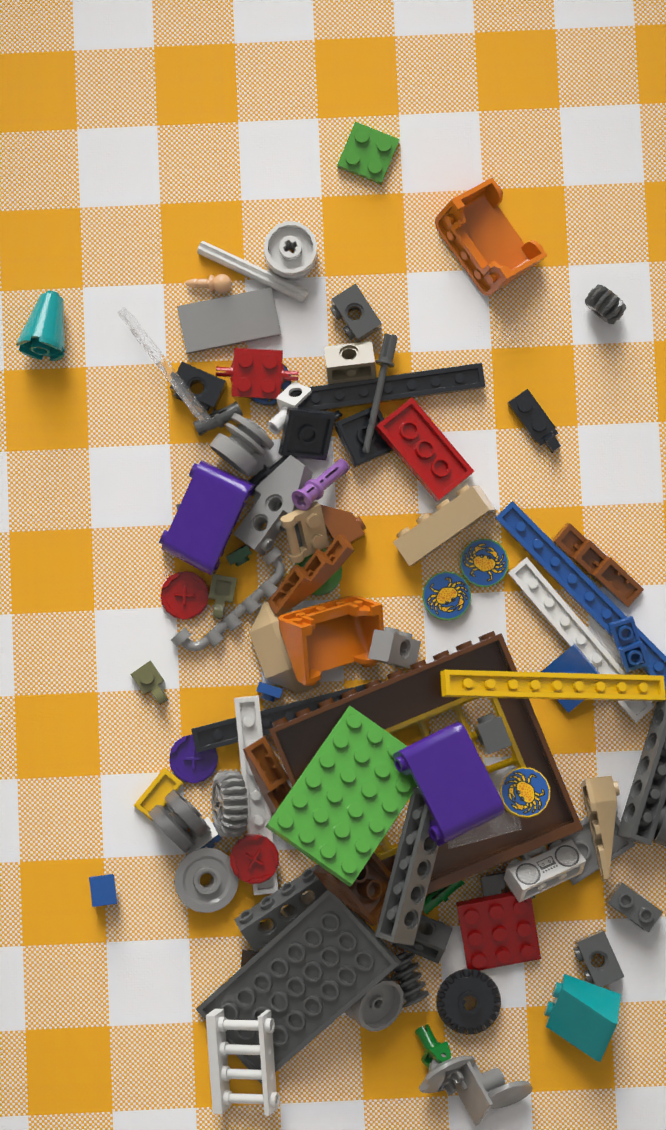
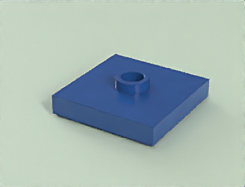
[541,644,600,713]

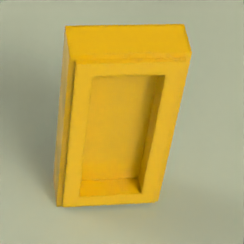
[133,767,184,821]

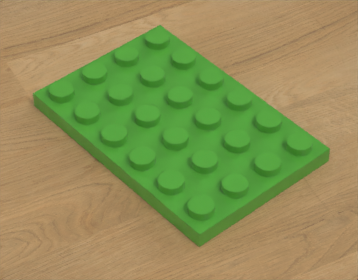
[265,706,417,887]

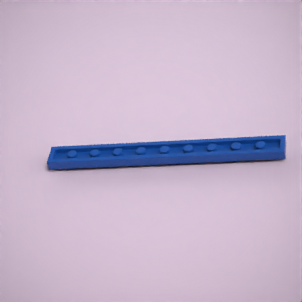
[495,501,666,692]

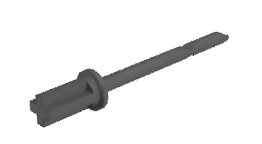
[363,334,398,453]

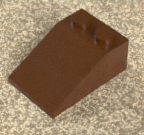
[313,853,391,926]

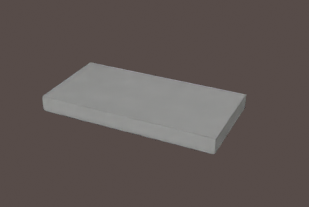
[177,287,281,354]

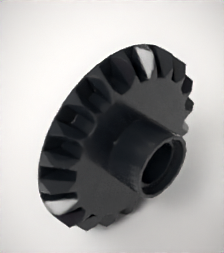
[436,969,501,1035]

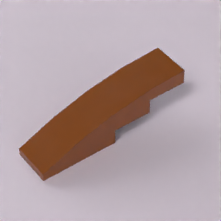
[552,523,644,608]
[268,534,355,616]
[243,737,291,815]

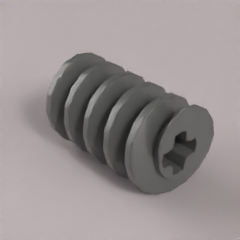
[391,952,429,1008]

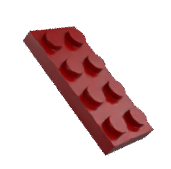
[375,398,475,502]

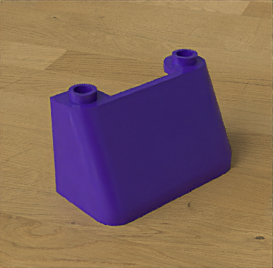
[159,460,255,575]
[393,722,504,847]

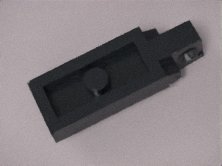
[507,389,561,453]

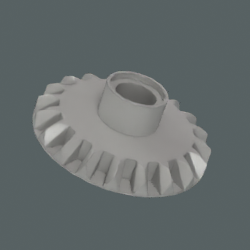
[174,847,239,913]

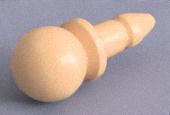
[185,274,232,293]

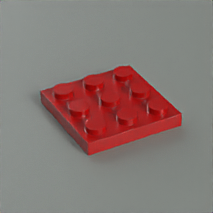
[456,892,541,971]

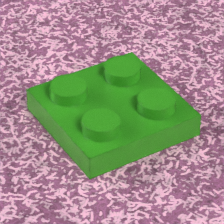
[337,122,400,185]

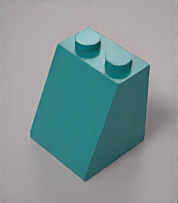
[544,974,621,1062]

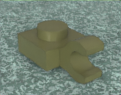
[208,574,237,619]
[130,660,169,705]

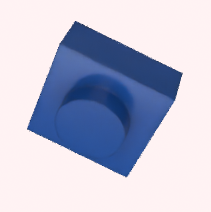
[256,682,283,702]

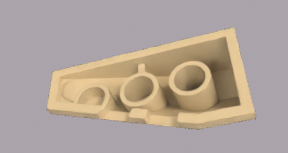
[581,776,620,881]

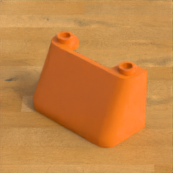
[435,177,548,296]
[278,596,384,686]

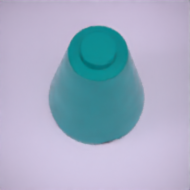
[16,291,65,361]

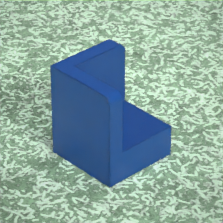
[89,874,119,907]

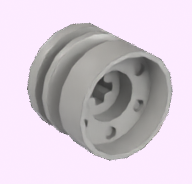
[209,413,274,477]

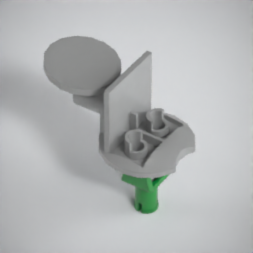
[415,1024,533,1126]

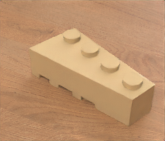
[393,485,496,566]

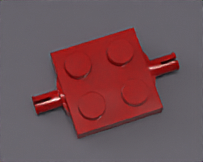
[216,348,299,400]

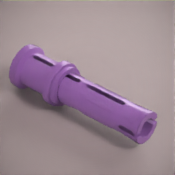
[291,459,349,510]

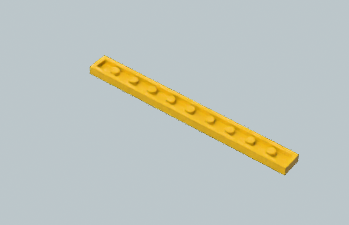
[440,670,666,702]

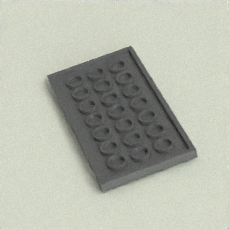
[196,890,401,1084]

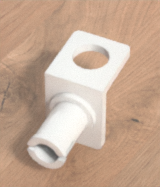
[267,382,312,434]

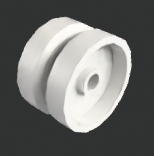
[264,221,317,281]

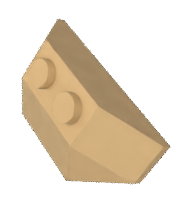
[249,601,320,694]

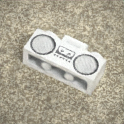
[504,839,586,903]

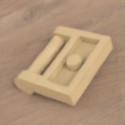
[280,501,330,563]

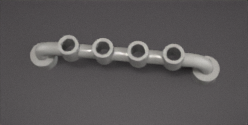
[171,546,285,652]

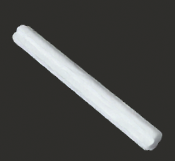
[197,241,308,302]

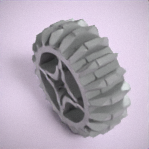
[211,770,248,838]

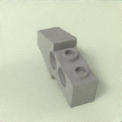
[233,455,313,556]

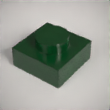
[225,544,252,567]

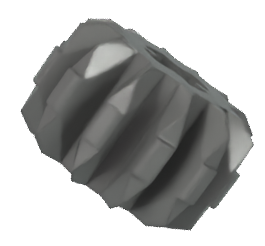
[585,284,626,324]

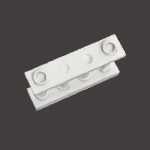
[206,1009,280,1116]

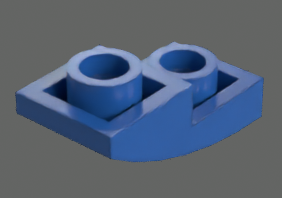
[608,616,650,673]

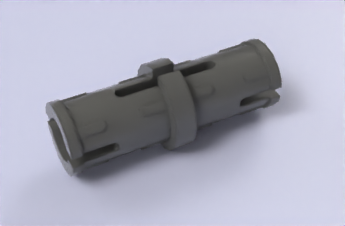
[193,401,243,436]

